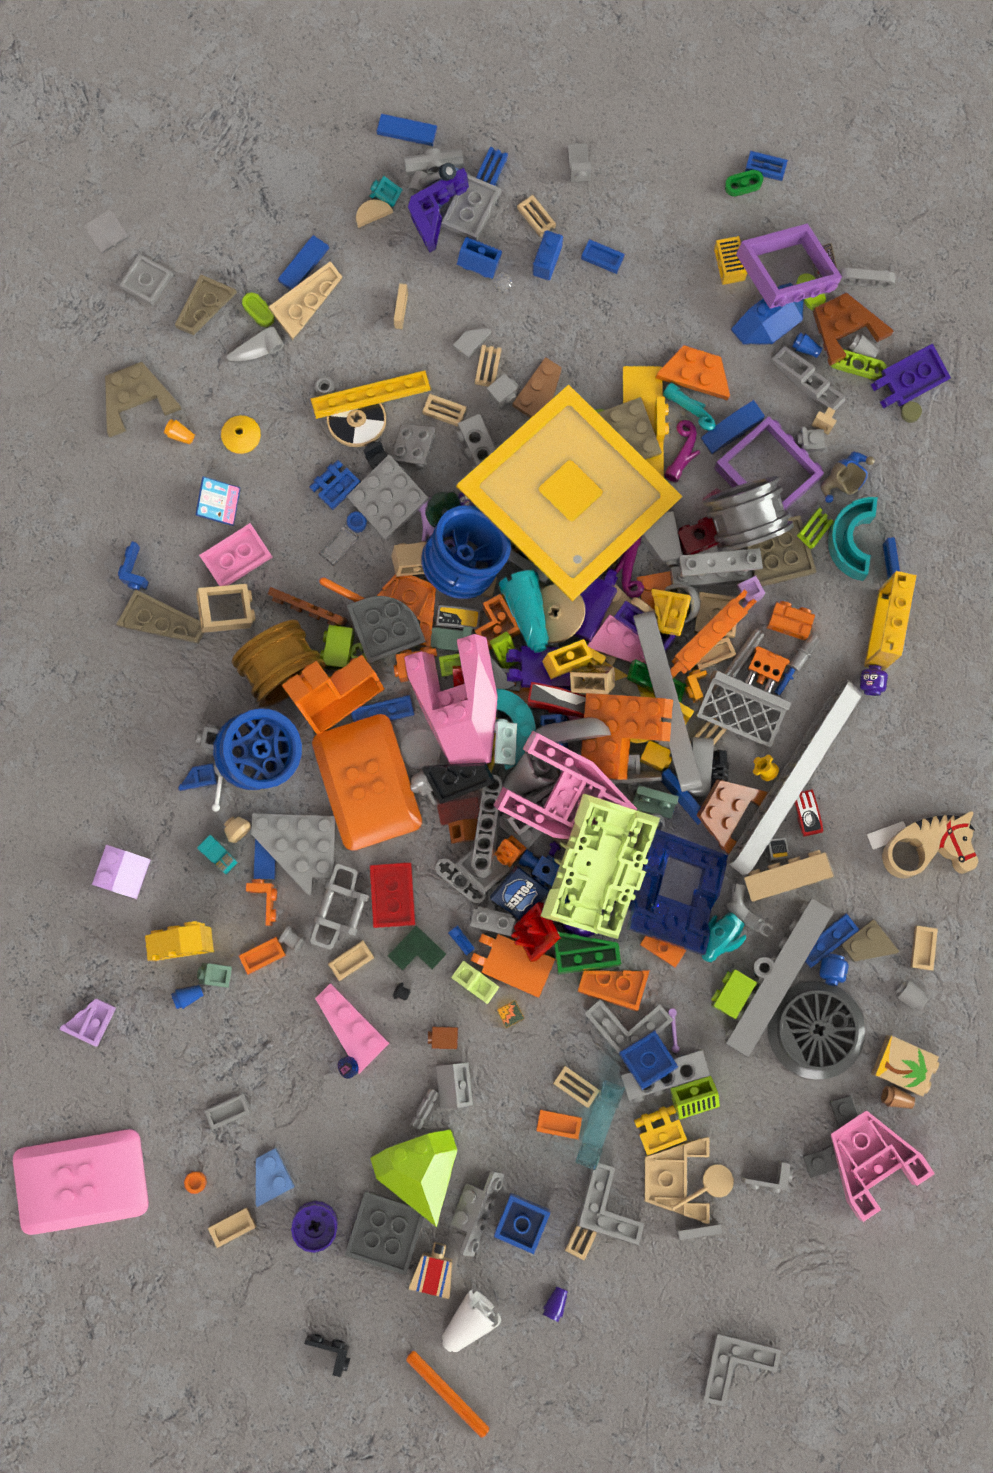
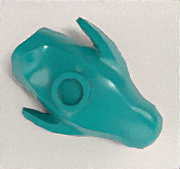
[701,912,747,962]

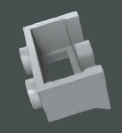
[470,907,515,937]

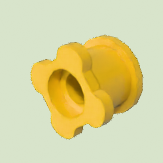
[753,754,779,781]

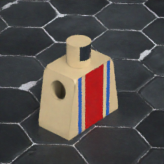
[409,1242,452,1299]

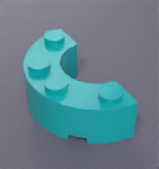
[828,497,878,581]
[496,688,536,770]

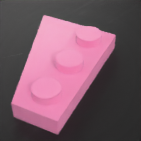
[587,615,646,664]

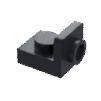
[363,441,388,470]

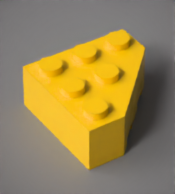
[145,921,214,961]

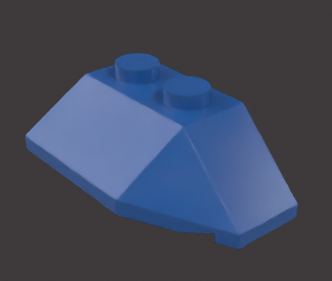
[731,283,804,345]

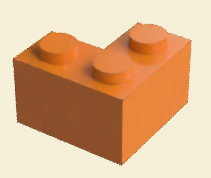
[475,594,520,651]

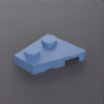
[256,1148,295,1207]

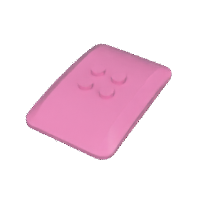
[13,1129,149,1235]

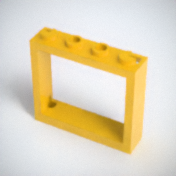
[864,571,917,671]

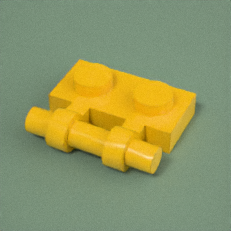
[634,1105,687,1155]

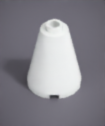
[442,1290,501,1352]

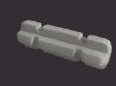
[411,1088,439,1129]

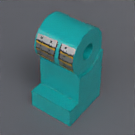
[197,835,238,874]

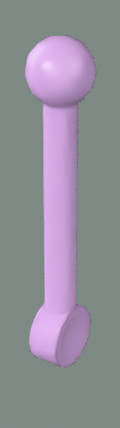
[668,1009,680,1053]

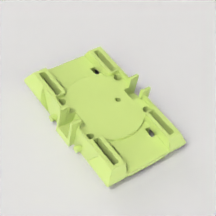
[541,793,660,939]

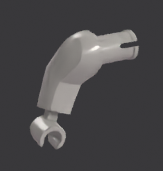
[726,884,773,937]

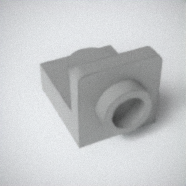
[796,426,825,451]

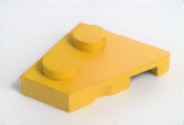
[651,589,691,636]

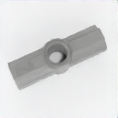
[404,148,464,175]

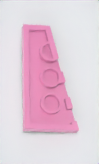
[315,983,389,1074]

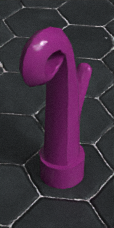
[664,420,700,482]
[614,536,644,598]

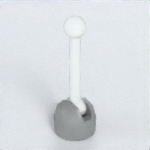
[212,763,223,812]

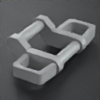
[309,864,369,949]

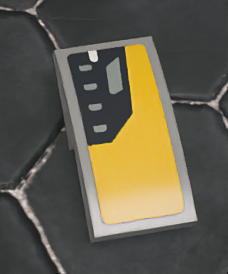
[435,605,481,631]

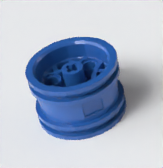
[213,709,302,790]

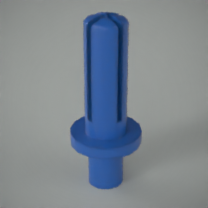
[774,667,795,696]

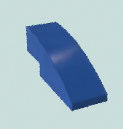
[701,400,765,454]

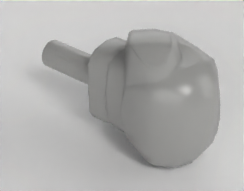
[410,771,437,805]

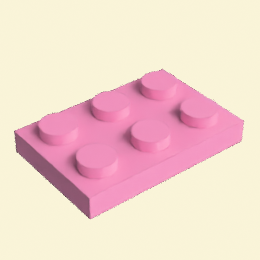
[199,523,273,586]

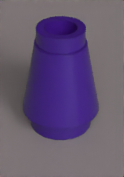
[543,1286,568,1322]

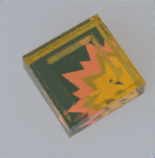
[497,1000,525,1028]

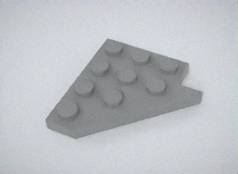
[251,814,335,896]

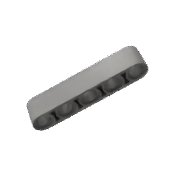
[472,775,503,878]

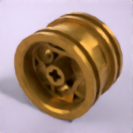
[231,620,326,707]

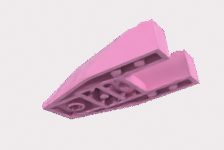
[404,634,498,764]
[493,731,637,840]

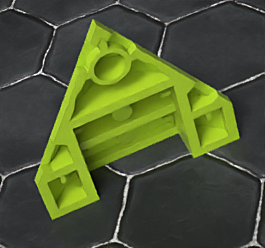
[370,1129,458,1227]

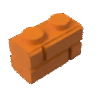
[767,601,815,641]

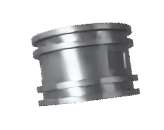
[703,476,794,552]

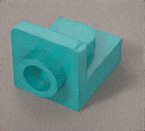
[369,176,403,207]

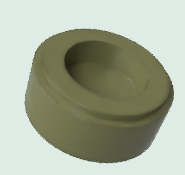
[901,401,922,423]

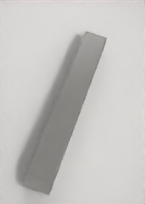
[633,611,702,792]

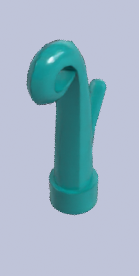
[663,382,715,431]

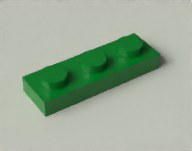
[627,659,686,703]

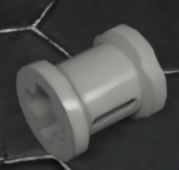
[278,926,306,953]

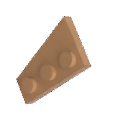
[512,357,562,418]

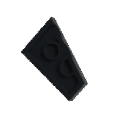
[422,762,495,804]

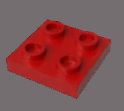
[511,903,560,962]

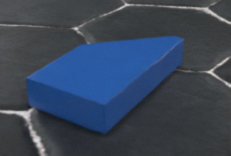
[178,763,217,791]

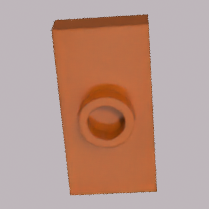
[640,927,686,968]

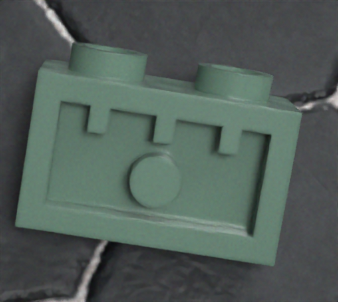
[633,785,679,819]

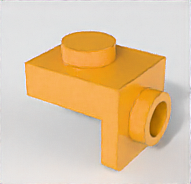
[685,669,707,703]

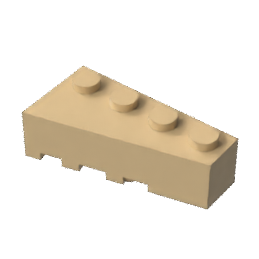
[744,850,834,902]

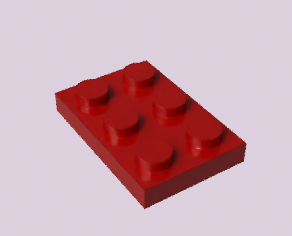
[370,862,415,928]

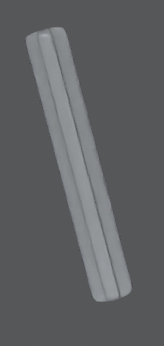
[711,629,764,698]

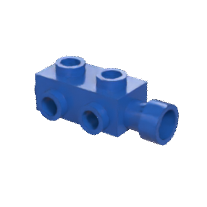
[518,849,559,889]

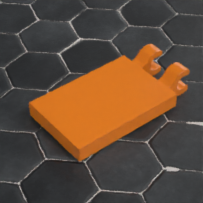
[470,934,555,998]

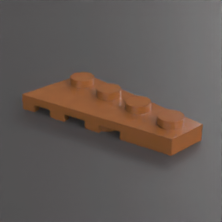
[268,587,348,626]

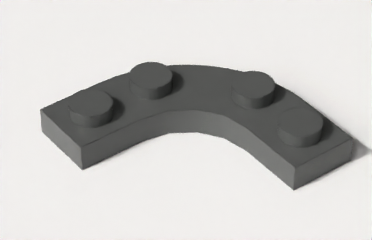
[803,1095,858,1177]

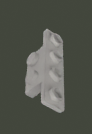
[609,752,662,785]
[451,1171,504,1256]

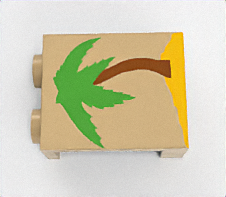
[871,1035,939,1096]

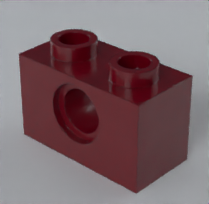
[678,517,720,555]

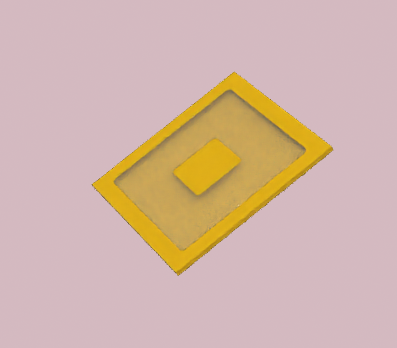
[456,385,683,602]

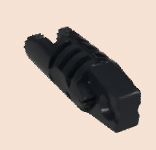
[710,750,729,790]

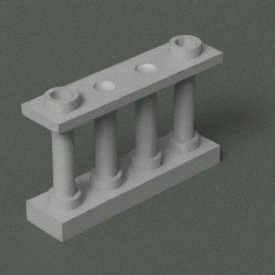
[670,548,763,587]

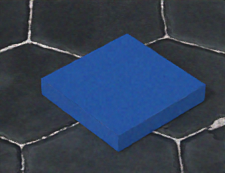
[619,1031,678,1090]

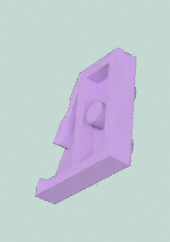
[59,999,116,1047]

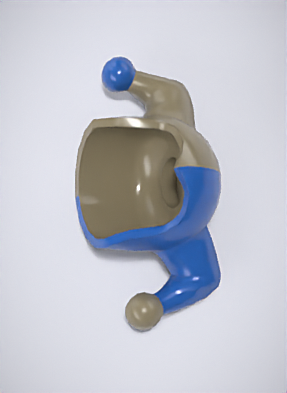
[820,451,875,503]

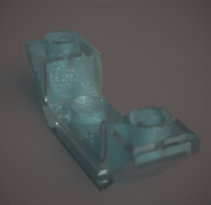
[575,1080,625,1170]

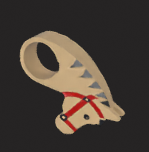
[882,811,978,879]

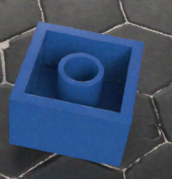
[494,1192,551,1254]

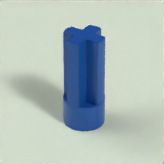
[448,925,475,956]

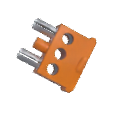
[745,646,790,693]

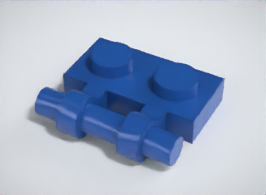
[309,460,361,511]

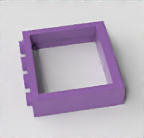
[736,224,842,309]
[714,417,824,510]

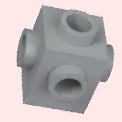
[195,724,219,755]

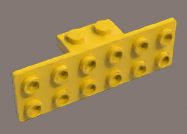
[623,366,669,478]

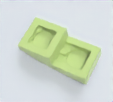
[451,961,499,1004]

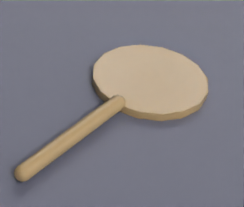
[671,1165,734,1210]

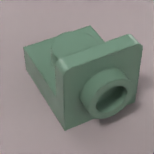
[197,963,232,988]

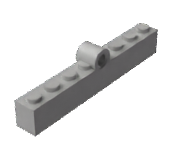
[724,899,834,1057]

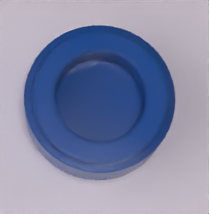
[347,511,367,533]

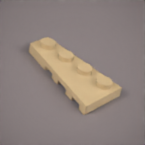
[268,261,342,341]

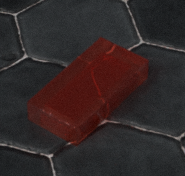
[437,797,480,826]

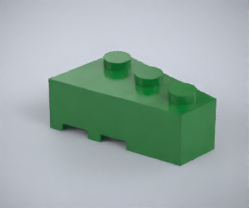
[554,932,621,975]

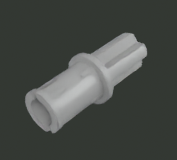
[788,634,820,672]

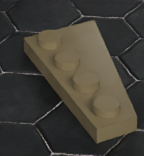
[116,589,204,644]

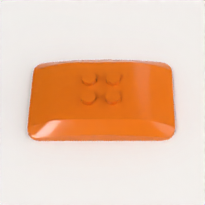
[312,714,422,851]

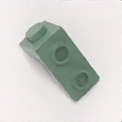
[430,627,473,651]

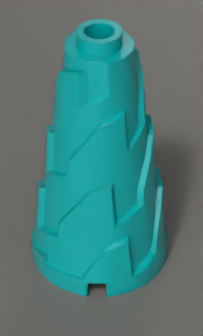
[499,570,549,653]

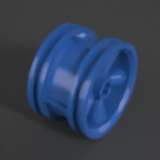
[421,506,511,599]

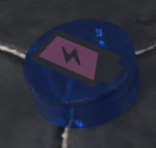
[338,1056,359,1079]

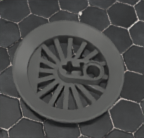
[768,981,865,1080]

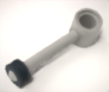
[407,163,456,195]

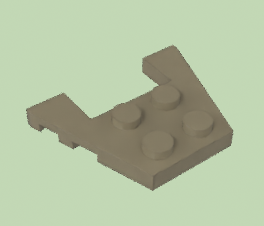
[105,362,182,437]

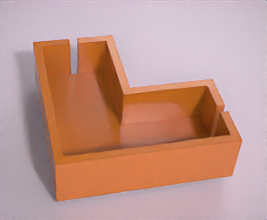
[282,655,384,735]
[581,693,673,780]

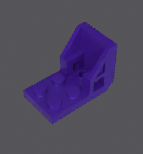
[408,168,469,253]

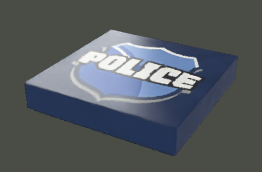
[490,865,549,920]

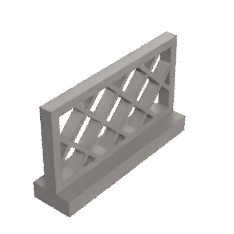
[695,671,791,748]

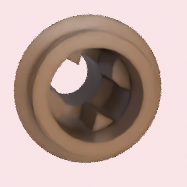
[881,1085,915,1109]

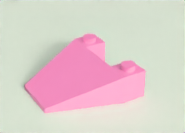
[830,1110,935,1222]

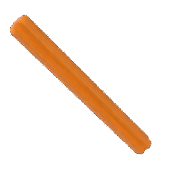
[406,1351,489,1438]

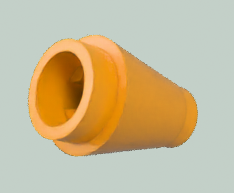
[164,419,195,445]

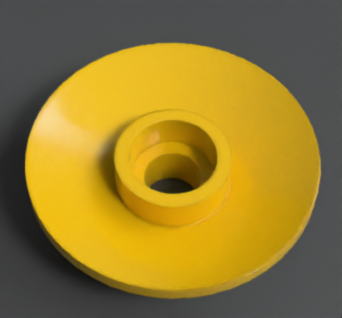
[221,415,261,454]

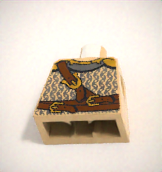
[570,665,615,694]

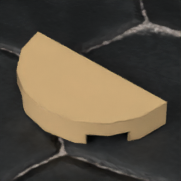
[356,199,393,228]

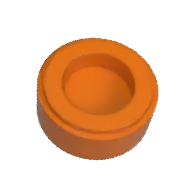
[184,1171,207,1194]

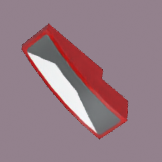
[528,682,586,718]

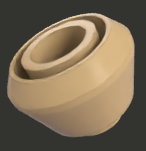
[224,816,251,843]

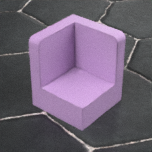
[737,576,765,607]

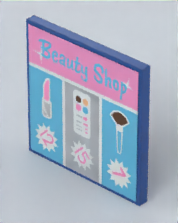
[195,476,240,526]

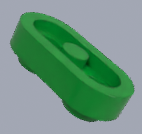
[725,170,763,197]

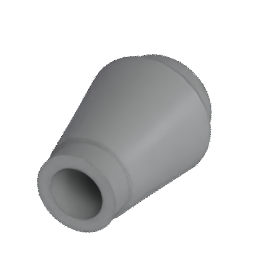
[848,334,879,358]

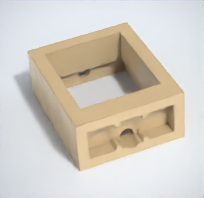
[196,584,255,633]

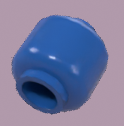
[819,954,849,986]

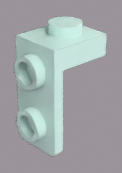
[494,719,517,765]

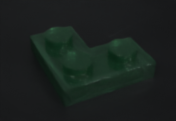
[388,926,447,971]

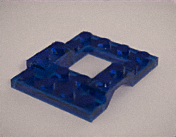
[627,829,728,955]

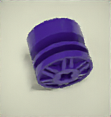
[291,1200,338,1253]

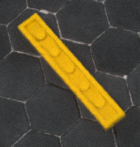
[310,370,430,419]

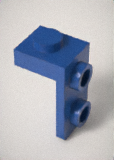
[118,541,149,591]

